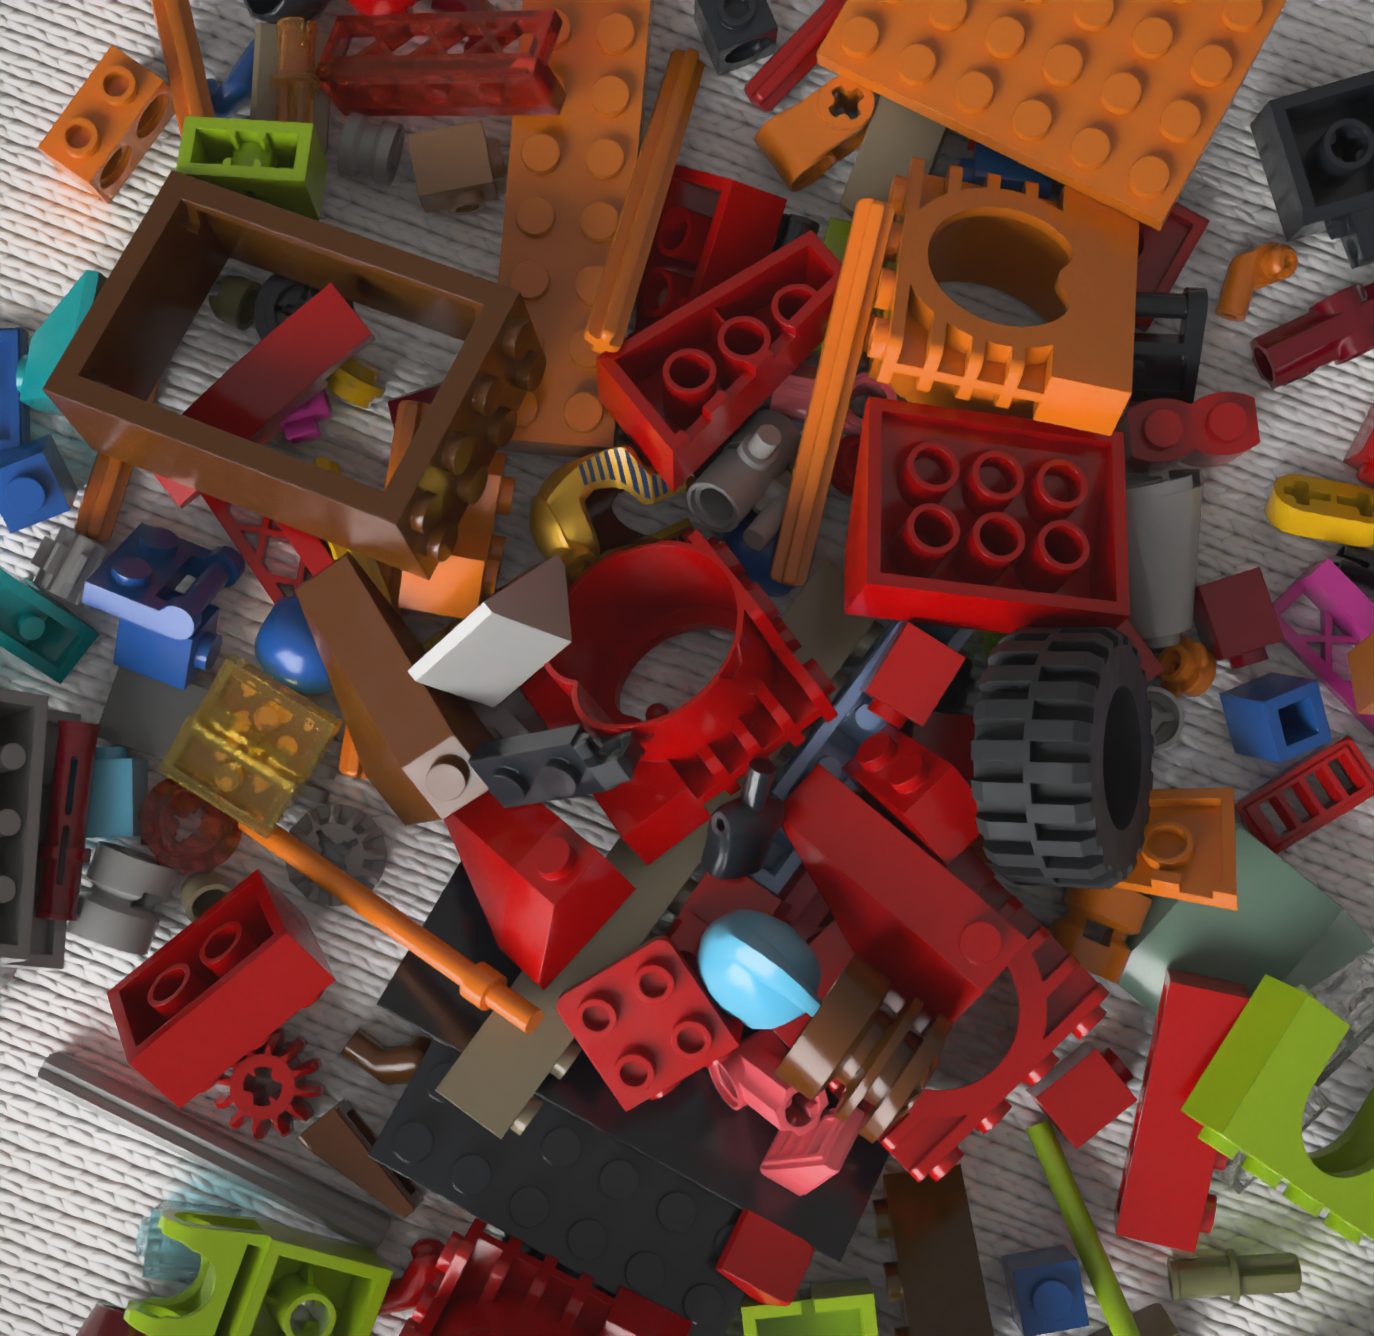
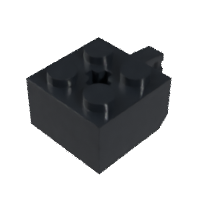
[1250,71,1374,269]

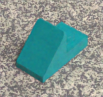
[0,565,100,684]

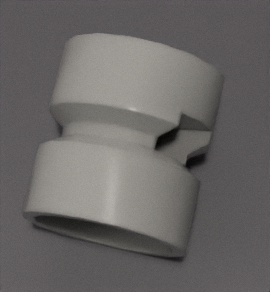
[66,841,179,955]

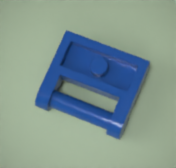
[82,522,245,640]

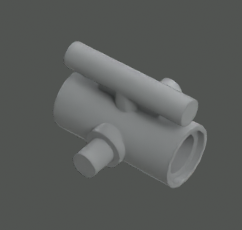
[686,409,801,550]

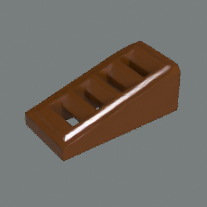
[296,1099,423,1219]

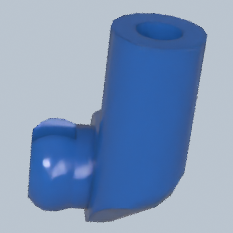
[207,39,255,118]

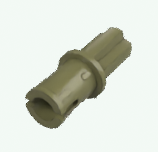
[1167,1249,1302,1303]

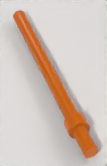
[238,810,544,1034]

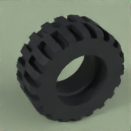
[971,627,1154,889]

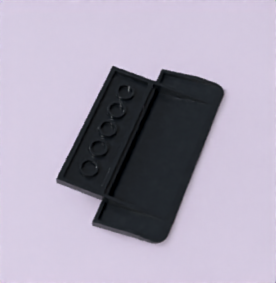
[368,861,890,1336]

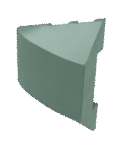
[1117,786,1374,1015]

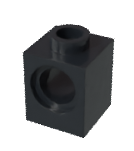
[694,0,778,77]

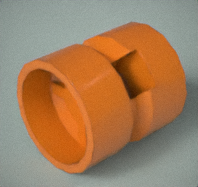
[1049,887,1153,984]

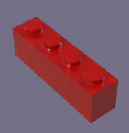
[1114,968,1250,1253]

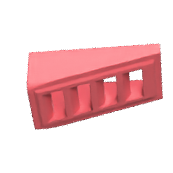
[760,1107,865,1197]

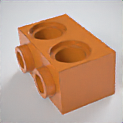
[37,45,175,204]

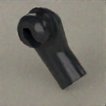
[934,656,975,714]

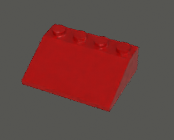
[844,396,1130,634]

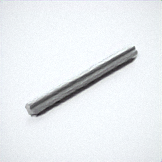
[36,1052,391,1249]

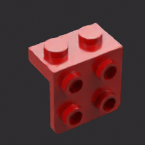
[556,935,744,1112]

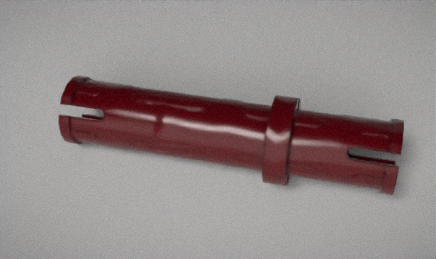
[34,720,101,921]

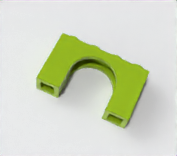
[1181,974,1374,1246]

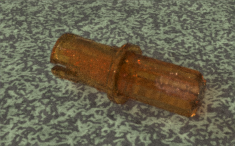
[269,17,321,123]

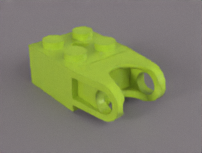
[123,1209,394,1336]

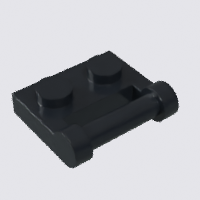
[1128,287,1208,404]

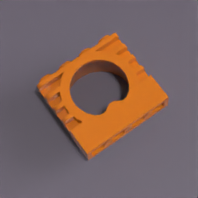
[862,156,1139,436]

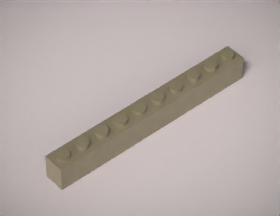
[435,558,885,1139]

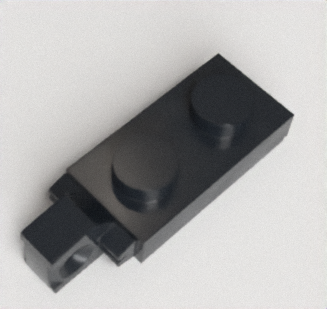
[468,724,646,808]

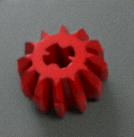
[214,1027,325,1140]

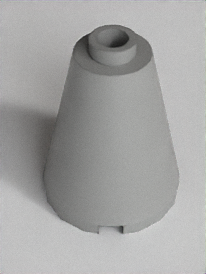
[1126,469,1203,648]

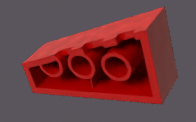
[596,230,842,492]

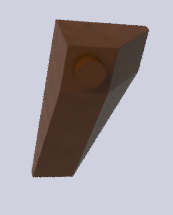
[295,551,495,826]

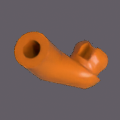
[1214,242,1298,322]

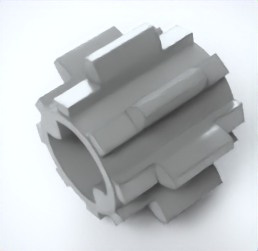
[30,527,113,609]

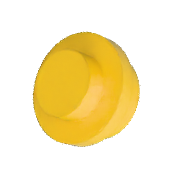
[326,356,386,409]

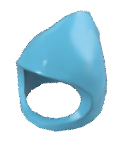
[696,909,823,1029]

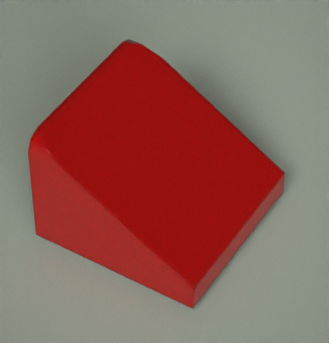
[715,1209,815,1306]

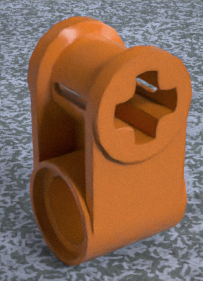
[754,75,875,192]

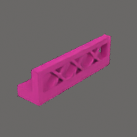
[1272,558,1374,736]

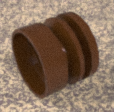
[774,954,954,1143]

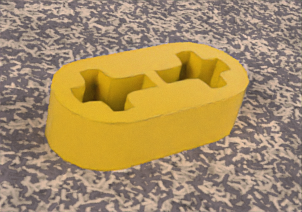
[1264,474,1374,547]

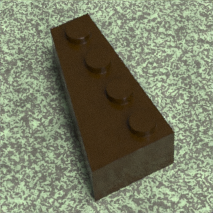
[872,1164,994,1336]

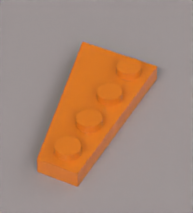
[969,787,1238,911]

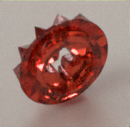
[137,774,242,876]

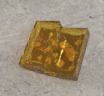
[158,654,344,839]

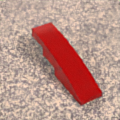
[153,283,376,509]

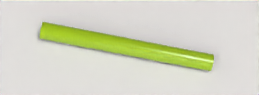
[1026,1119,1141,1336]

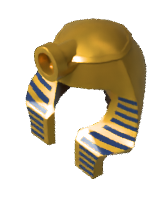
[529,445,693,586]

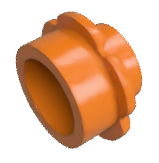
[1157,636,1216,698]

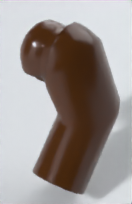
[341,1027,433,1085]

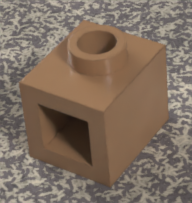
[407,120,506,215]

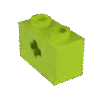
[176,116,328,220]

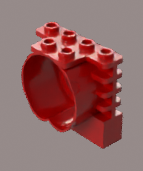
[519,526,838,866]
[772,844,1110,1182]
[399,1217,692,1336]

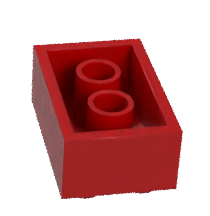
[106,869,336,1108]

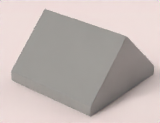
[408,554,572,708]

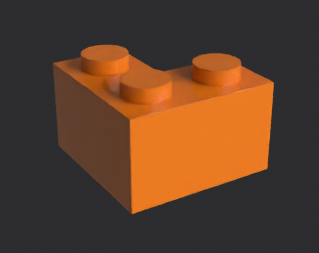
[397,452,516,619]

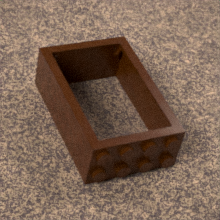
[42,170,546,580]

